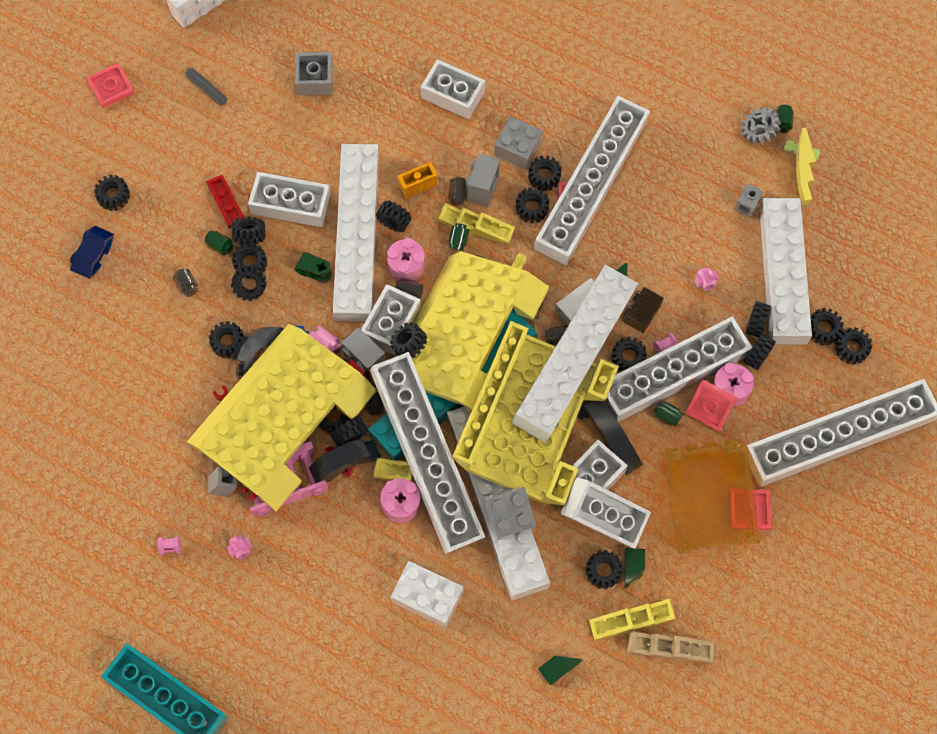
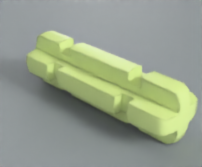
[784,140,820,160]

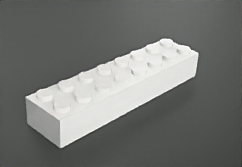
[759,198,812,345]
[604,316,752,422]

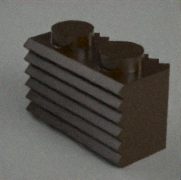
[624,287,664,333]

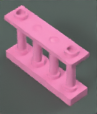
[250,441,328,517]

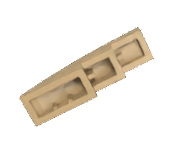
[628,631,714,663]

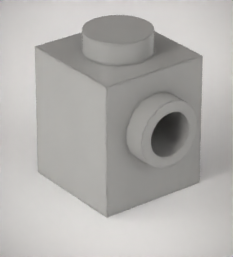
[734,184,764,217]
[208,467,237,497]

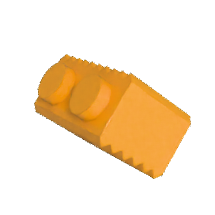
[397,162,438,199]

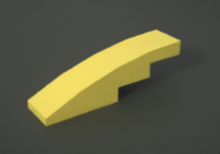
[796,128,816,206]
[437,203,515,244]
[373,458,418,488]
[589,599,676,640]

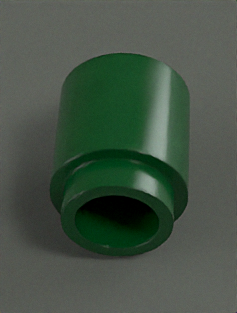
[776,105,794,133]
[448,223,470,251]
[204,230,233,255]
[653,400,684,427]

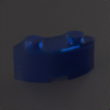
[70,226,114,279]

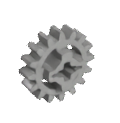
[740,106,781,145]

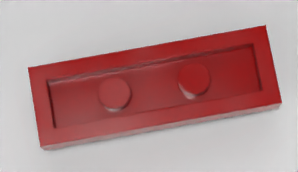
[206,174,244,229]

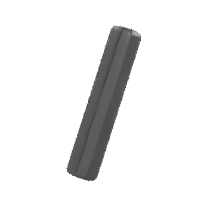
[185,67,227,105]

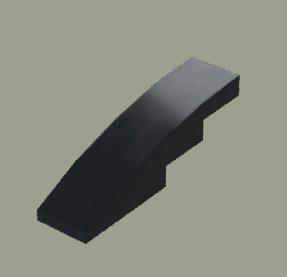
[584,401,643,475]

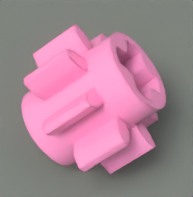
[694,267,719,291]
[227,535,253,560]

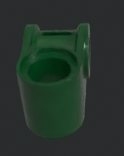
[294,252,332,283]

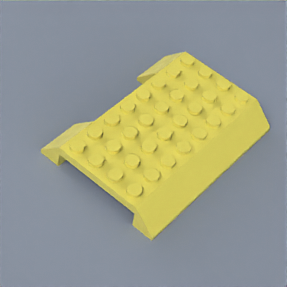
[396,251,549,413]
[452,321,619,505]
[187,324,377,512]

